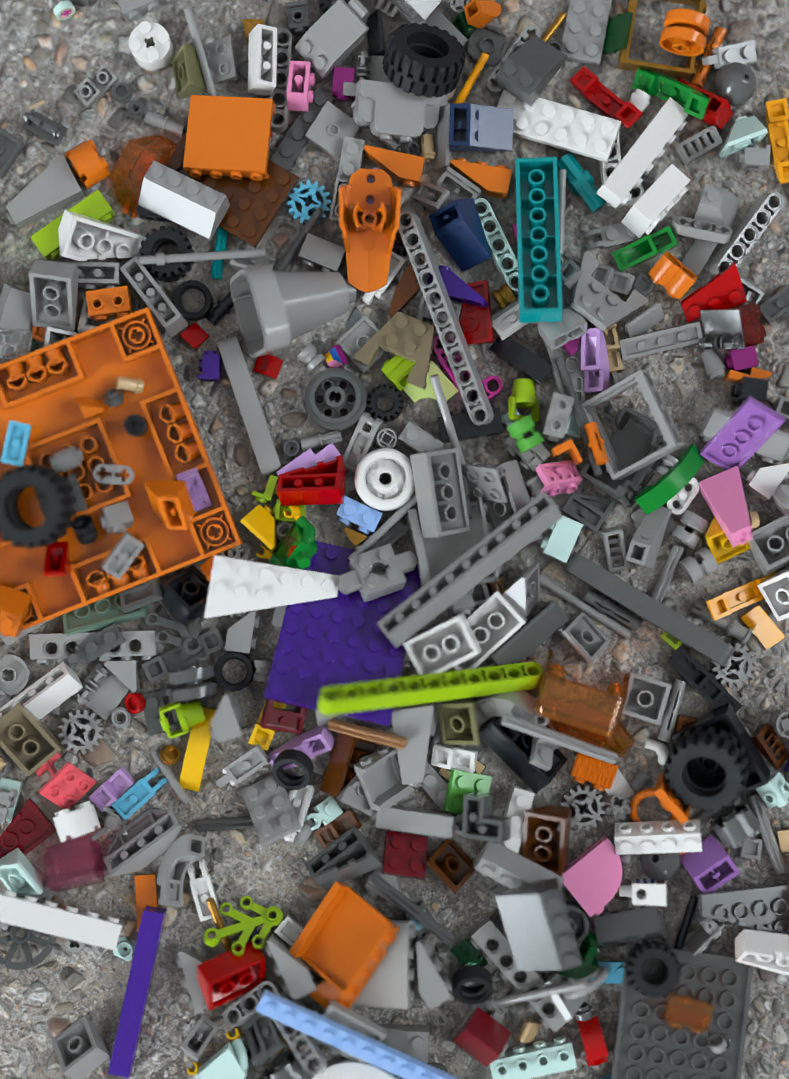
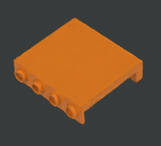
[183,95,276,181]
[288,881,399,1000]

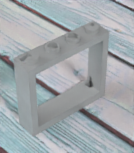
[580,370,684,480]

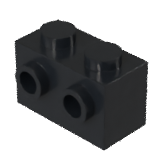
[730,377,769,407]

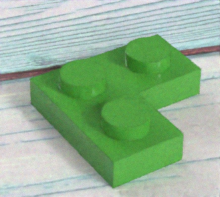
[443,768,492,814]

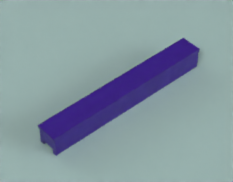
[108,906,167,1079]

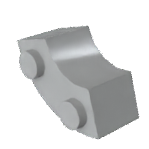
[475,691,538,720]

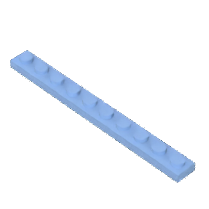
[255,990,459,1079]

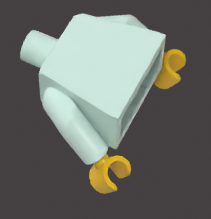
[187,1027,249,1079]

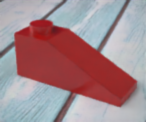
[677,78,733,130]

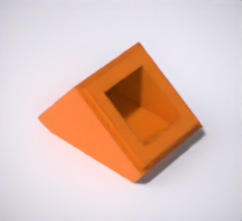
[76,397,104,418]

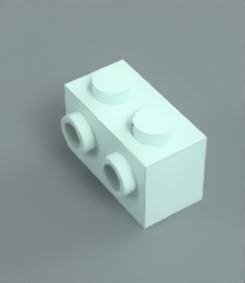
[540,515,583,563]

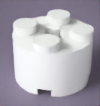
[129,21,174,71]
[53,801,101,842]

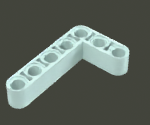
[475,198,564,295]

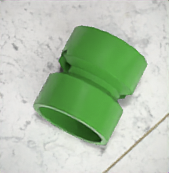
[507,415,545,454]

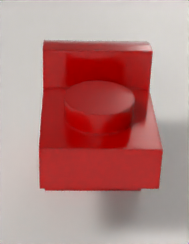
[577,1016,608,1067]

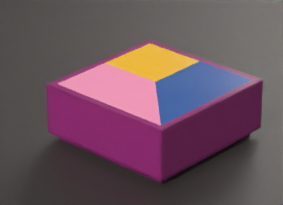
[323,344,349,368]

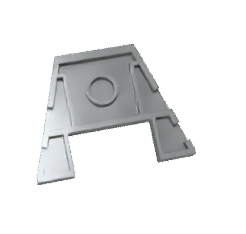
[570,251,649,331]

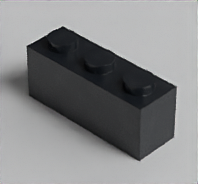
[437,405,503,443]

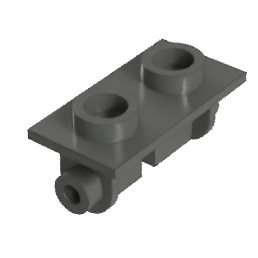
[22,109,68,147]

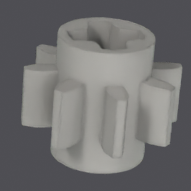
[605,794,631,821]

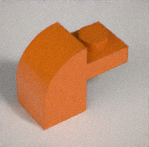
[463,0,501,29]

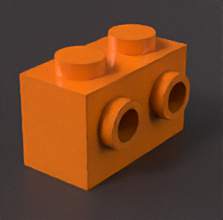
[85,286,133,322]

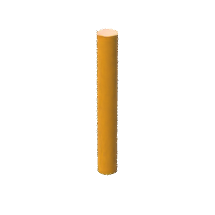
[454,52,489,104]

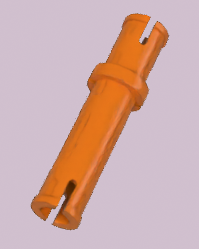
[691,26,727,88]

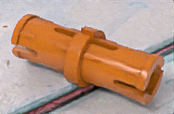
[584,421,609,466]

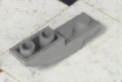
[329,136,365,221]

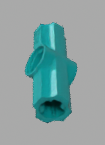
[557,153,607,213]

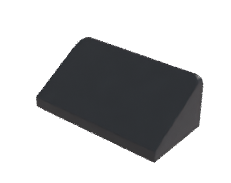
[366,9,385,56]

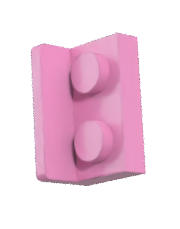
[535,460,583,496]

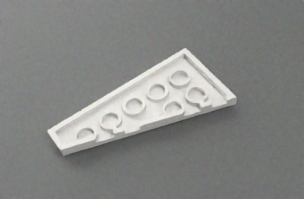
[204,555,339,618]

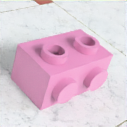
[286,61,315,111]

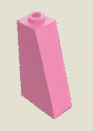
[699,466,753,547]

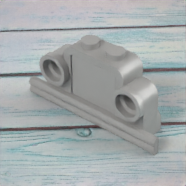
[343,79,448,143]

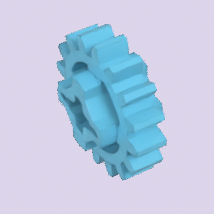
[287,180,332,225]

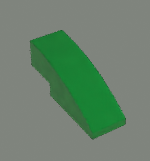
[612,226,680,272]

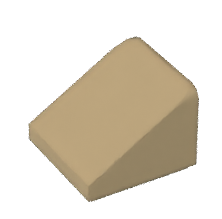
[518,1017,540,1043]

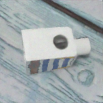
[619,878,667,906]

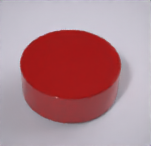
[125,692,146,714]

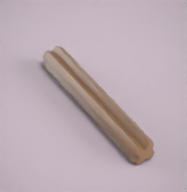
[328,718,407,750]

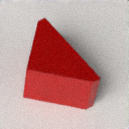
[43,541,71,577]

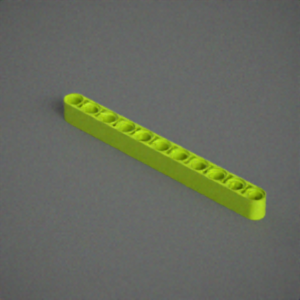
[317,662,543,715]

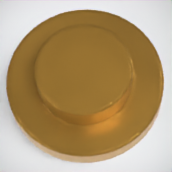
[159,745,180,766]

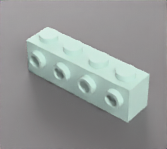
[490,1036,577,1079]

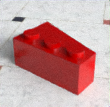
[277,455,347,506]

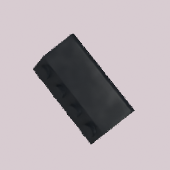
[478,716,567,794]

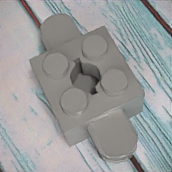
[337,544,418,603]

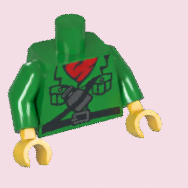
[256,506,317,570]

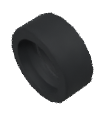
[173,280,213,321]
[214,652,255,691]
[272,749,314,791]
[452,965,493,1004]

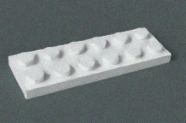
[497,90,621,163]

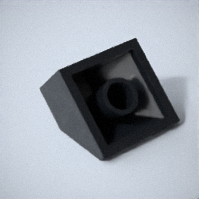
[161,565,210,626]

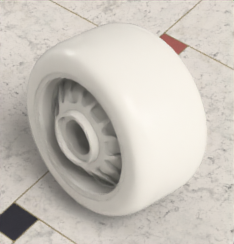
[354,448,415,512]

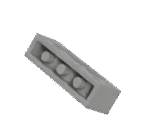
[120,256,188,337]

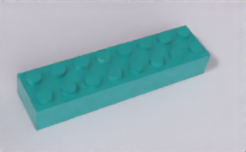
[515,157,563,323]

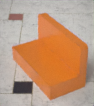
[550,439,583,466]

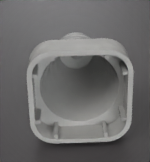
[230,263,356,358]

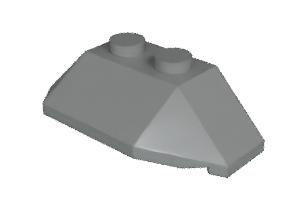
[103,809,182,877]

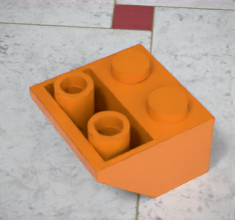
[144,480,195,530]

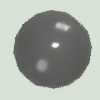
[713,62,756,106]

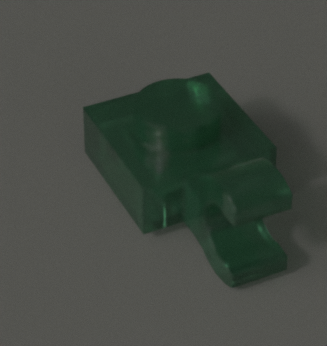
[450,937,488,967]

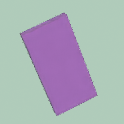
[699,396,785,470]

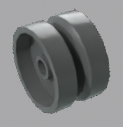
[168,665,218,702]

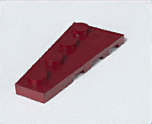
[0,798,56,859]

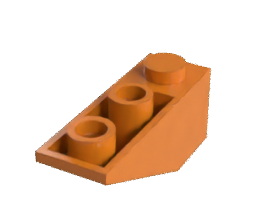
[450,158,512,199]

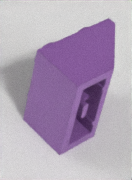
[680,834,740,893]

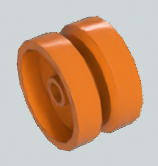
[659,8,711,56]

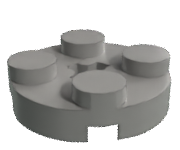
[0,654,32,696]

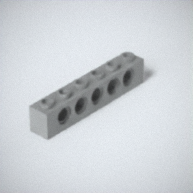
[30,630,159,663]
[470,916,569,1032]

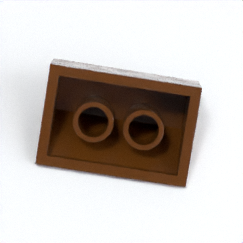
[320,732,383,797]
[522,805,572,877]

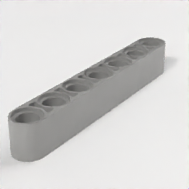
[217,335,282,476]

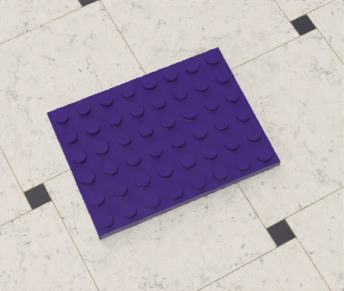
[264,541,421,726]

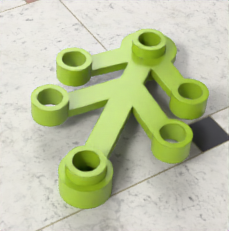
[203,896,283,956]

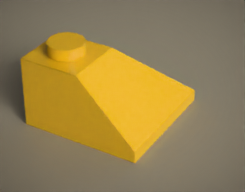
[240,504,277,551]
[706,517,751,564]

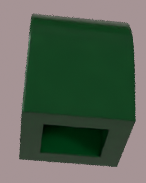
[558,933,599,979]

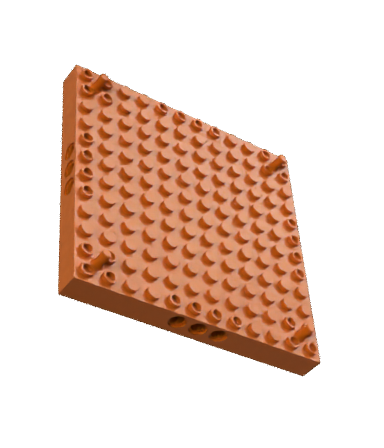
[0,307,243,637]

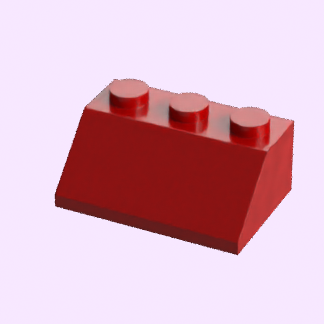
[197,940,266,1011]

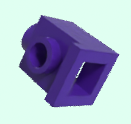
[198,350,222,382]

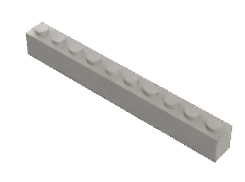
[377,491,562,648]

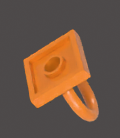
[629,772,691,824]

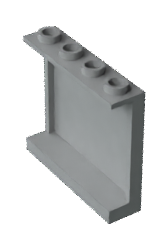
[407,497,502,587]
[353,919,416,1009]

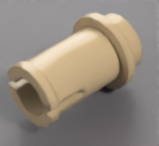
[420,134,436,162]
[116,376,144,394]

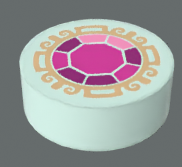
[53,0,75,20]

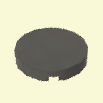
[467,25,508,68]

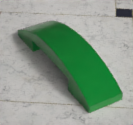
[632,68,710,120]
[634,444,705,515]

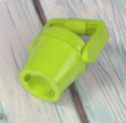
[508,378,539,422]
[159,700,206,738]

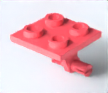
[35,752,97,810]

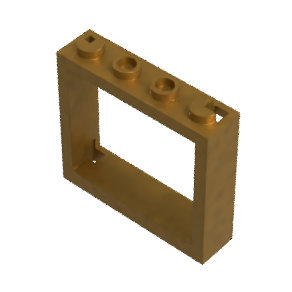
[617,0,707,80]

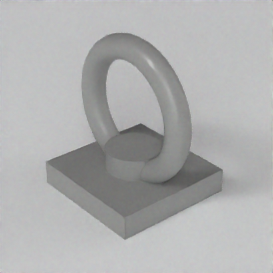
[544,967,608,1021]

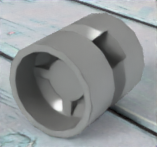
[671,510,709,549]
[679,547,719,584]
[769,709,789,739]

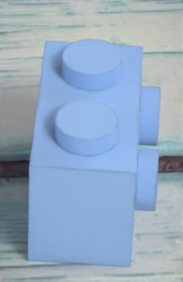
[336,496,383,535]

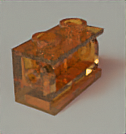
[663,993,714,1034]

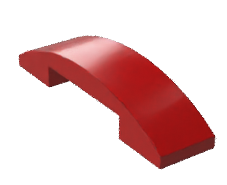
[570,66,643,129]

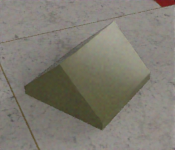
[171,44,207,99]
[437,698,480,745]

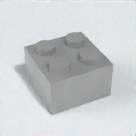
[616,672,672,725]

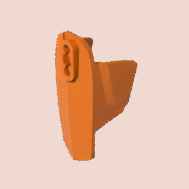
[339,169,401,293]

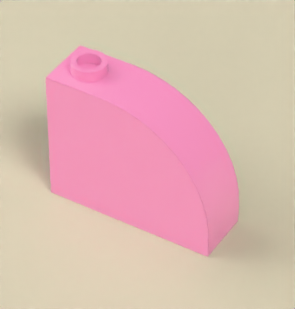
[562,835,622,917]

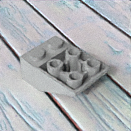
[265,932,318,1001]
[416,934,453,1010]

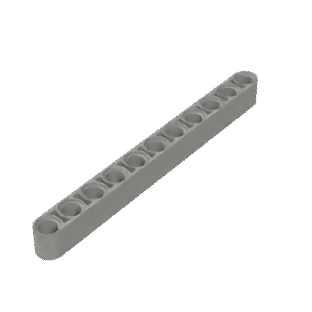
[398,210,494,425]

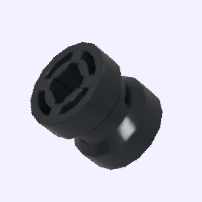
[124,415,148,437]
[72,515,98,545]

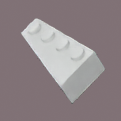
[735,929,789,976]

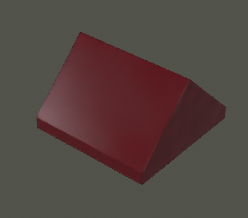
[452,1006,511,1067]

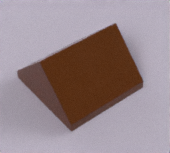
[426,838,475,894]

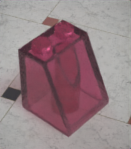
[43,834,105,892]

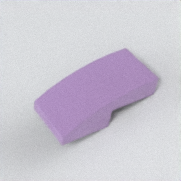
[176,468,212,512]
[89,766,136,813]

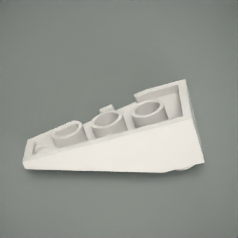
[58,210,146,261]

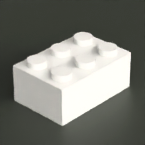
[622,164,690,238]
[403,613,482,675]

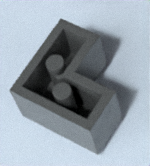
[462,792,512,843]

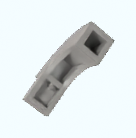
[156,834,206,908]

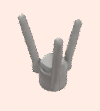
[92,806,128,840]

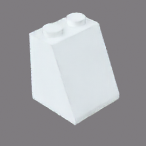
[757,566,789,622]

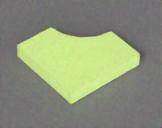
[403,360,459,403]

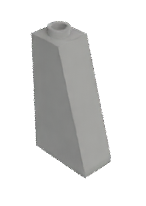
[6,154,85,229]
[392,702,434,786]
[372,805,453,839]

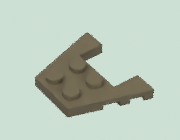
[353,312,436,390]

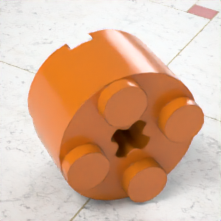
[64,139,111,190]

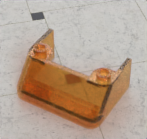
[534,649,629,736]

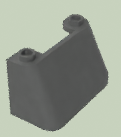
[580,405,667,507]

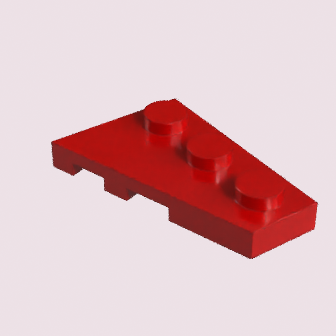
[680,262,747,323]
[454,280,494,346]

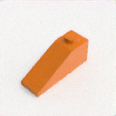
[363,145,425,188]

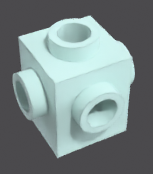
[756,772,789,809]

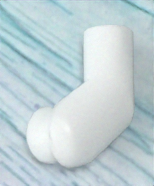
[644,738,669,765]

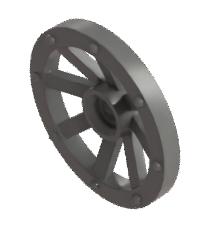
[0,896,57,970]

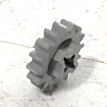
[710,643,757,688]
[58,709,105,755]
[560,784,606,831]

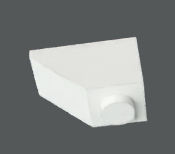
[744,463,789,501]

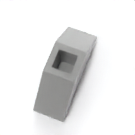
[176,947,208,1014]

